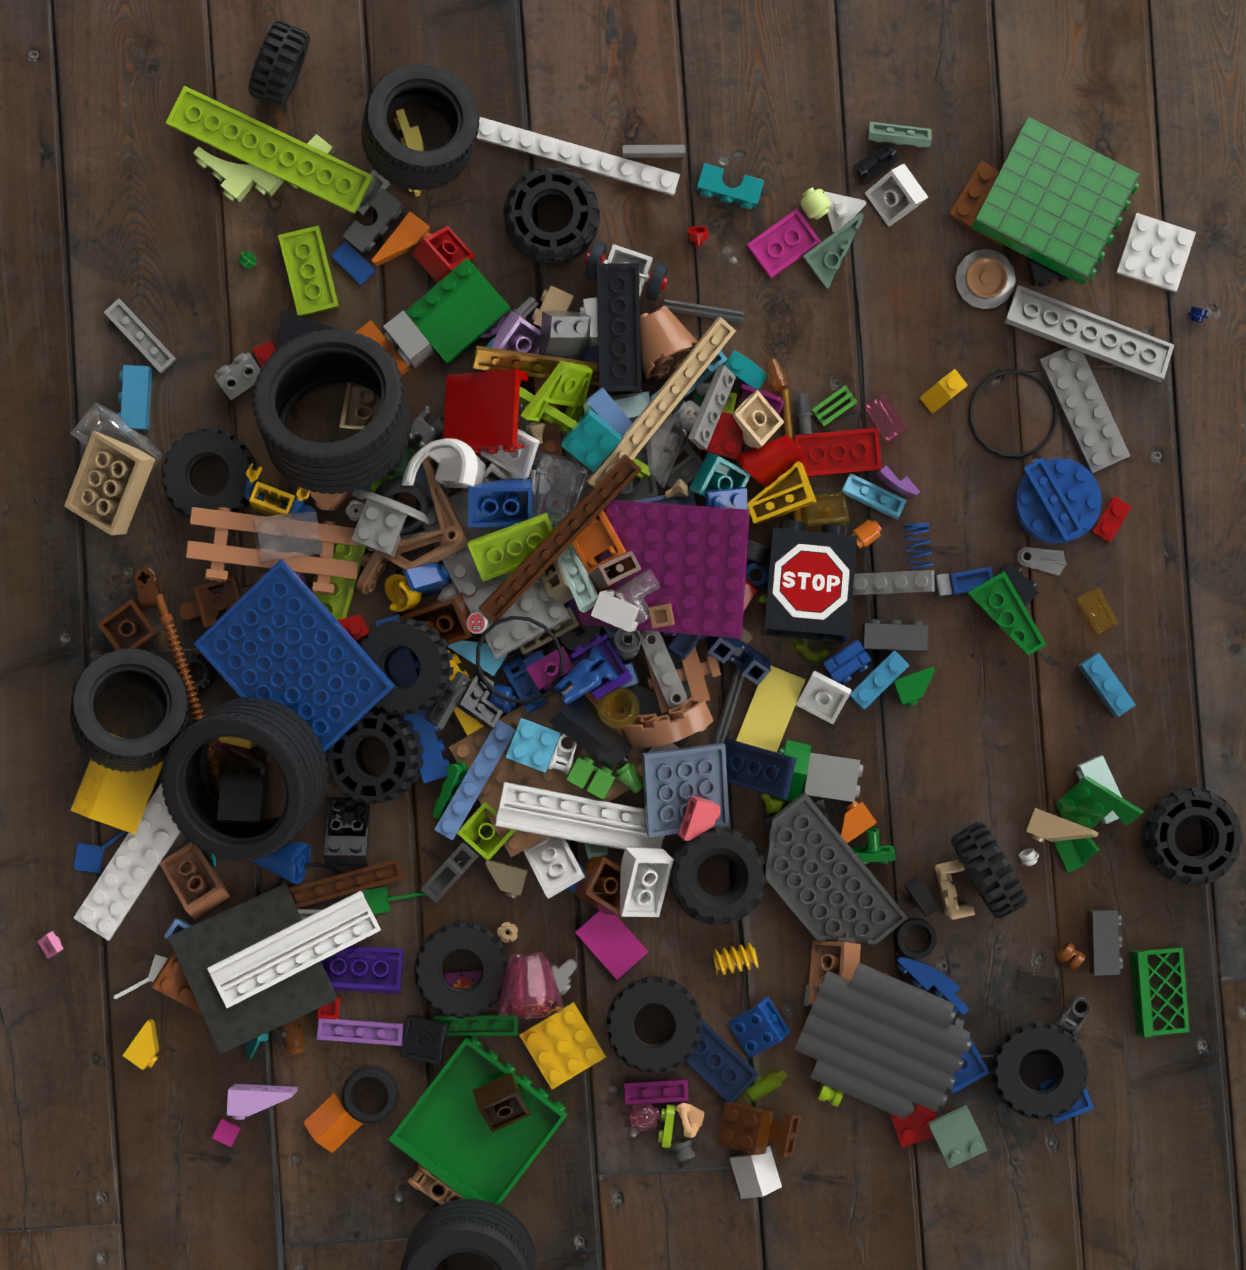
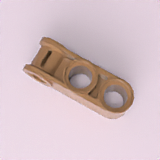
[407,1164,463,1205]

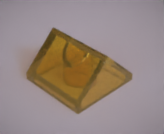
[803,492,850,528]

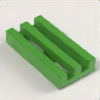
[811,385,857,427]

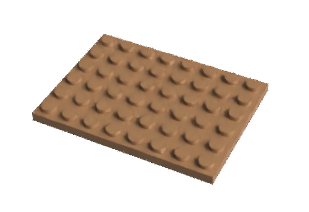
[449,689,646,857]

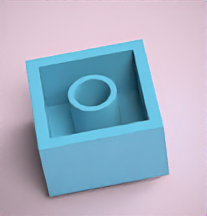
[506,718,561,773]

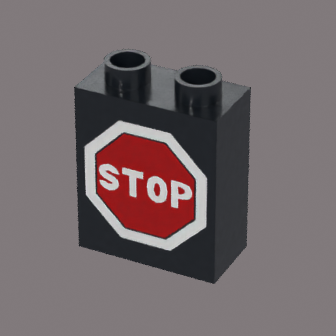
[761,520,857,643]

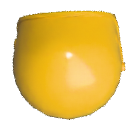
[385,574,422,612]

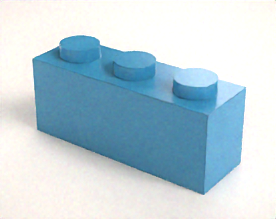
[117,365,152,431]
[849,650,910,710]
[1078,653,1136,717]

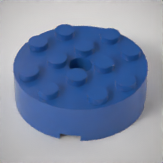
[1013,458,1101,544]

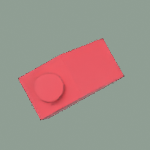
[678,795,720,841]

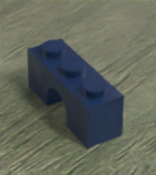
[707,636,771,685]

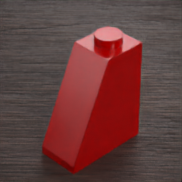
[737,435,806,488]

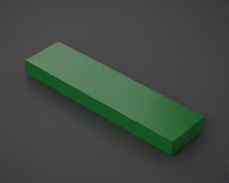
[433,1014,518,1037]

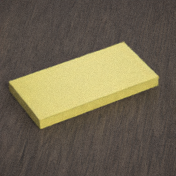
[736,665,806,752]

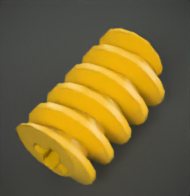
[713,943,759,976]

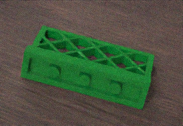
[1130,947,1189,1037]

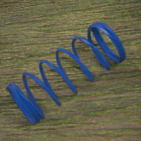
[903,523,935,585]

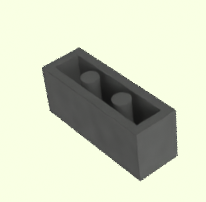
[862,619,928,651]
[1089,909,1123,975]

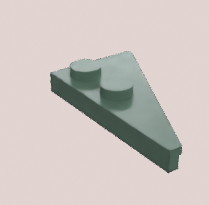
[802,212,864,289]

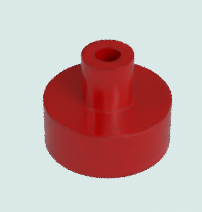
[687,226,709,247]

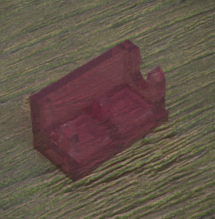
[865,394,907,442]

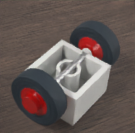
[584,241,668,301]

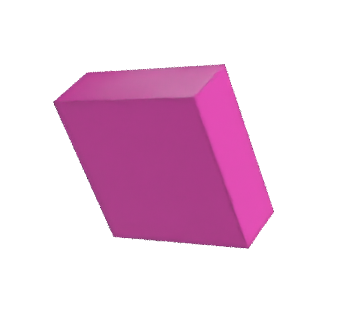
[212,1118,241,1147]

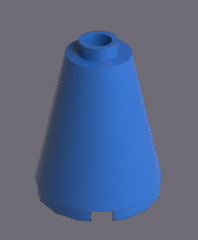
[252,842,311,884]

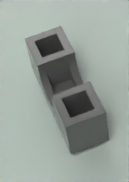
[343,188,404,256]

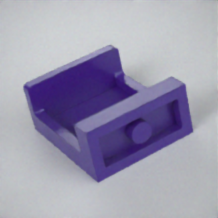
[569,634,633,701]

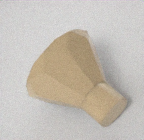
[526,421,546,444]
[665,479,689,499]

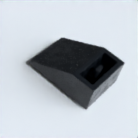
[323,798,370,867]

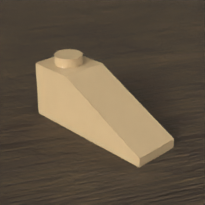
[1026,808,1098,843]

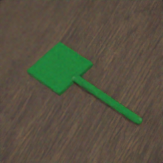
[362,887,427,914]

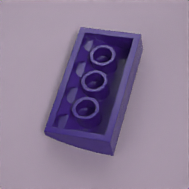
[321,946,404,994]

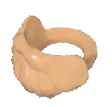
[675,1103,704,1138]

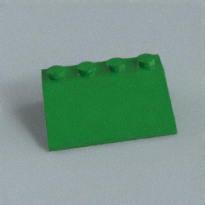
[405,258,511,364]

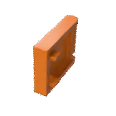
[572,510,627,574]

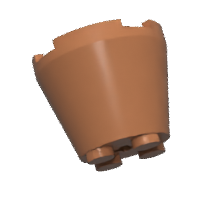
[640,306,698,380]

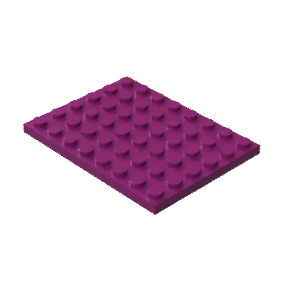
[576,500,750,638]

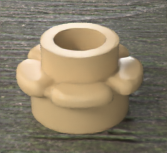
[497,922,518,943]

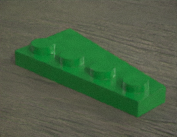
[967,571,1047,655]

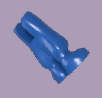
[554,646,619,705]

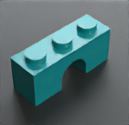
[697,163,764,210]

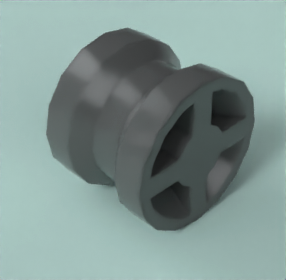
[671,1139,696,1162]

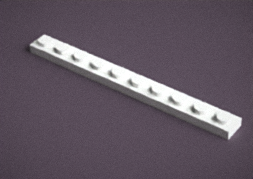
[477,117,680,196]

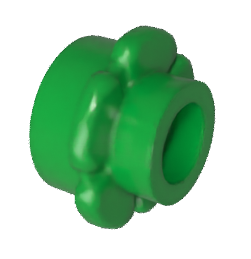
[237,250,257,270]

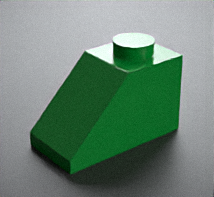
[892,667,935,707]

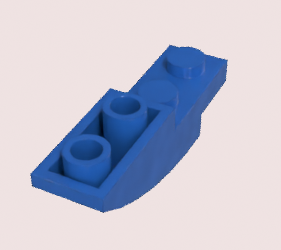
[896,956,969,1015]

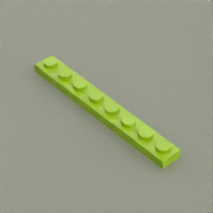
[519,387,653,479]

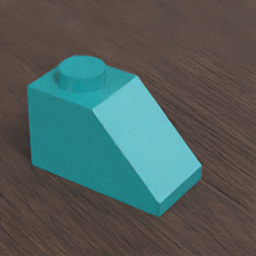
[725,350,768,390]

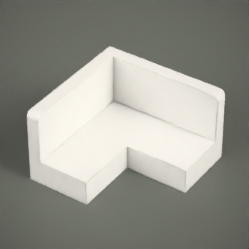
[591,589,639,632]

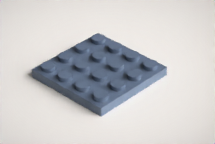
[642,743,729,837]

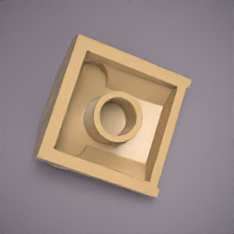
[733,390,784,449]

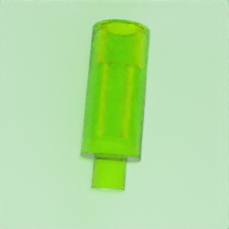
[746,1070,788,1102]

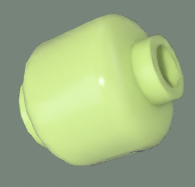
[800,187,831,220]

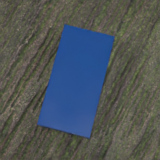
[331,241,376,286]
[950,567,993,595]

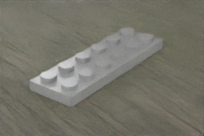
[1039,347,1130,474]

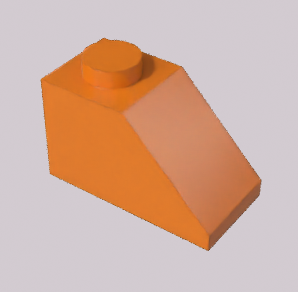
[840,801,877,843]

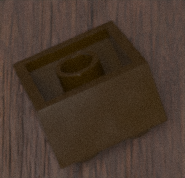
[472,1073,531,1132]

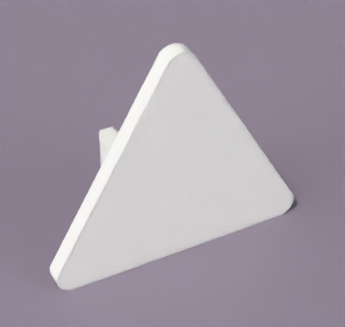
[825,192,866,233]

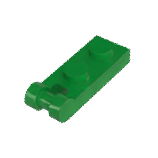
[432,762,468,820]

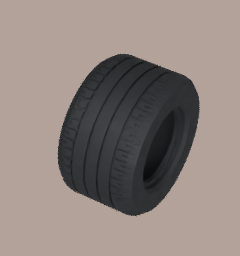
[400,1198,537,1270]

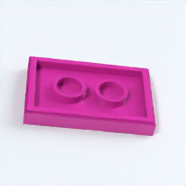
[746,209,821,279]
[575,911,648,979]

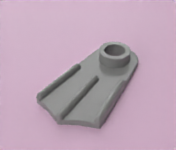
[1017,547,1067,576]

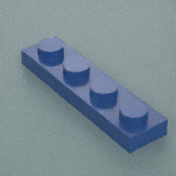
[1022,458,1084,542]

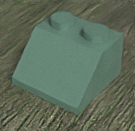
[928,1105,988,1168]

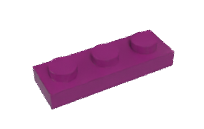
[624,1079,689,1105]

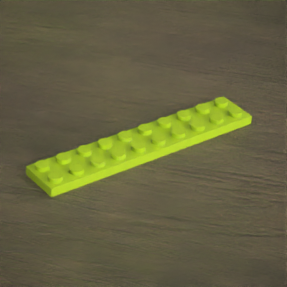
[166,86,373,214]

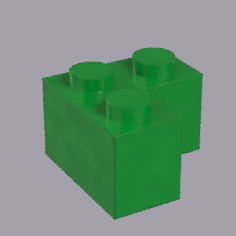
[773,740,811,802]

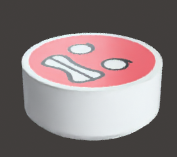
[467,612,489,634]

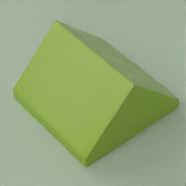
[457,802,516,860]

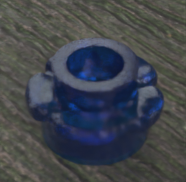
[1188,307,1208,323]

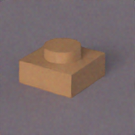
[649,603,675,629]

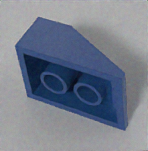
[468,479,533,527]

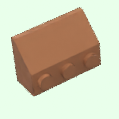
[808,941,861,1005]

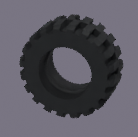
[248,21,310,107]

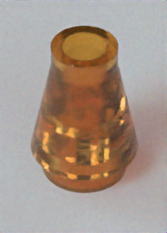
[766,359,789,392]

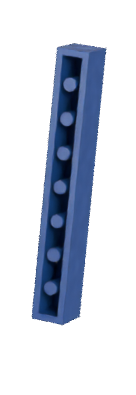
[375,615,450,783]

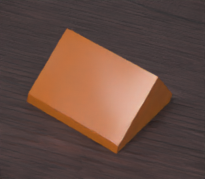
[303,1093,363,1153]

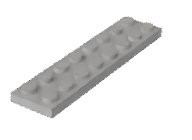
[1004,285,1174,383]

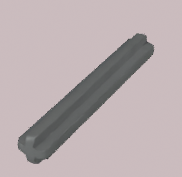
[662,299,744,323]
[713,666,744,744]

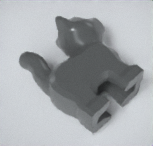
[410,406,444,448]

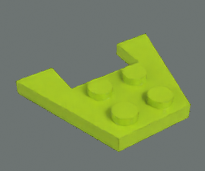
[520,361,593,422]

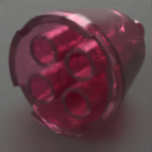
[498,952,563,1019]

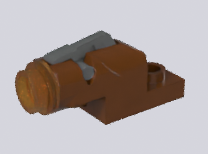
[274,1014,308,1056]

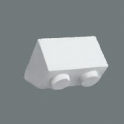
[865,164,928,227]

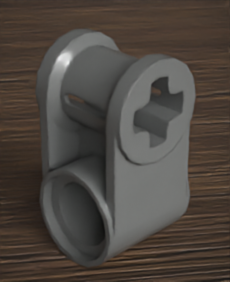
[1054,995,1091,1037]

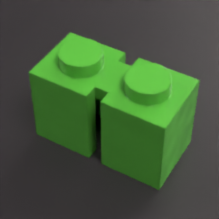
[566,756,616,800]

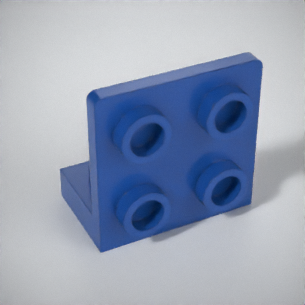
[727,996,791,1058]

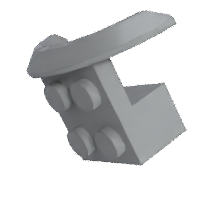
[351,490,429,558]

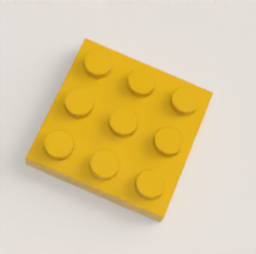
[520,1002,606,1090]

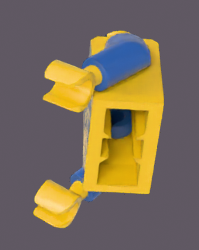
[244,463,310,519]

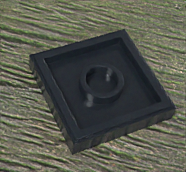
[400,1015,448,1065]

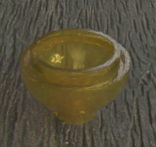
[597,687,640,729]

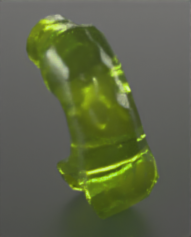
[794,638,830,663]

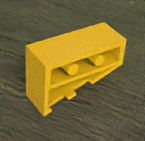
[747,461,817,525]

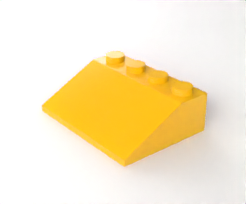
[71,733,164,834]

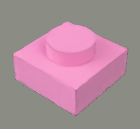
[37,931,64,959]

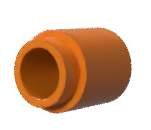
[851,519,882,549]

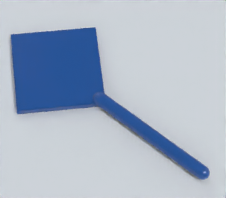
[74,830,127,873]

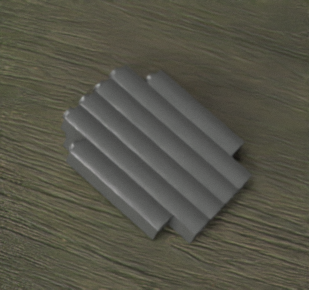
[794,963,972,1119]

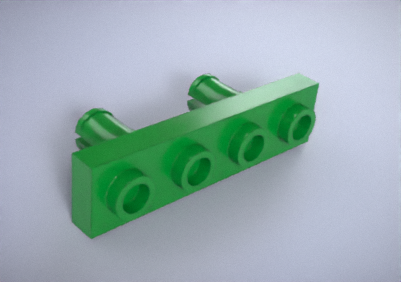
[851,828,895,864]

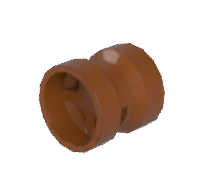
[1056,942,1086,972]

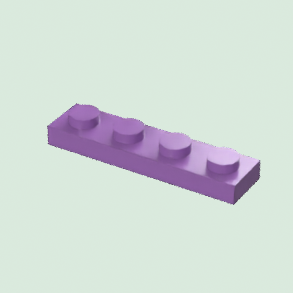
[317,1018,404,1046]

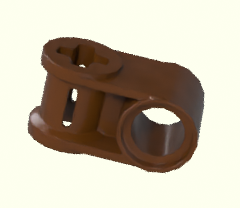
[134,568,162,610]

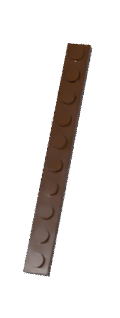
[479,454,641,623]

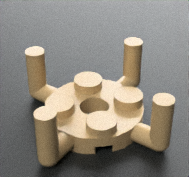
[935,860,975,920]

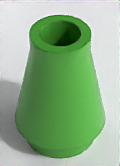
[614,761,644,793]

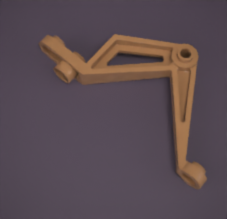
[356,441,469,594]

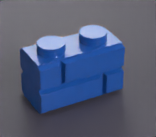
[821,640,871,685]

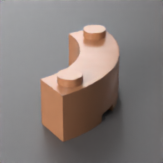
[621,697,713,749]

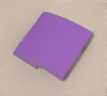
[876,465,920,499]

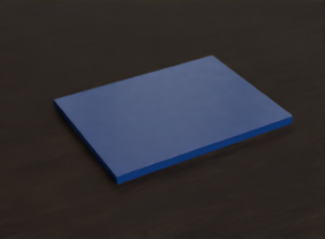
[194,559,395,752]

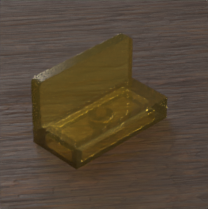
[1076,587,1119,635]

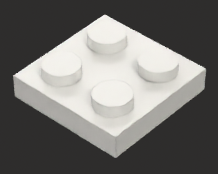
[796,671,852,724]

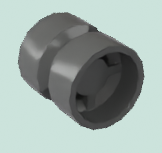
[613,628,642,660]

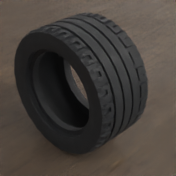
[361,64,480,191]
[70,648,189,773]

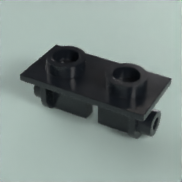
[853,143,899,183]

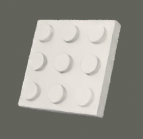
[1116,213,1196,292]

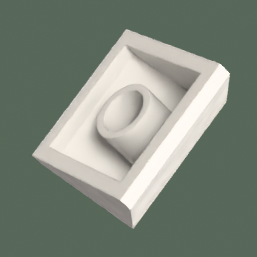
[729,1145,782,1199]

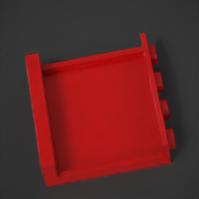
[443,369,528,455]

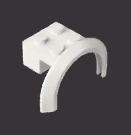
[401,438,486,488]

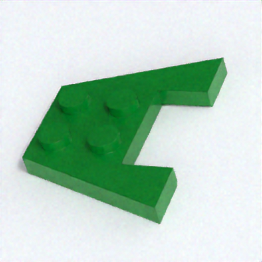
[1056,776,1144,864]

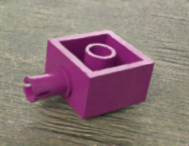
[526,646,575,692]

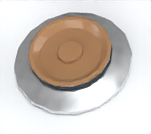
[955,249,1016,309]

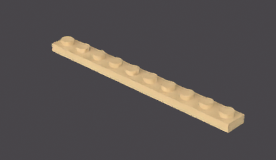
[586,317,736,487]

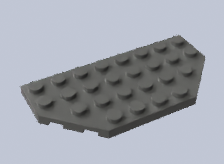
[765,792,909,945]

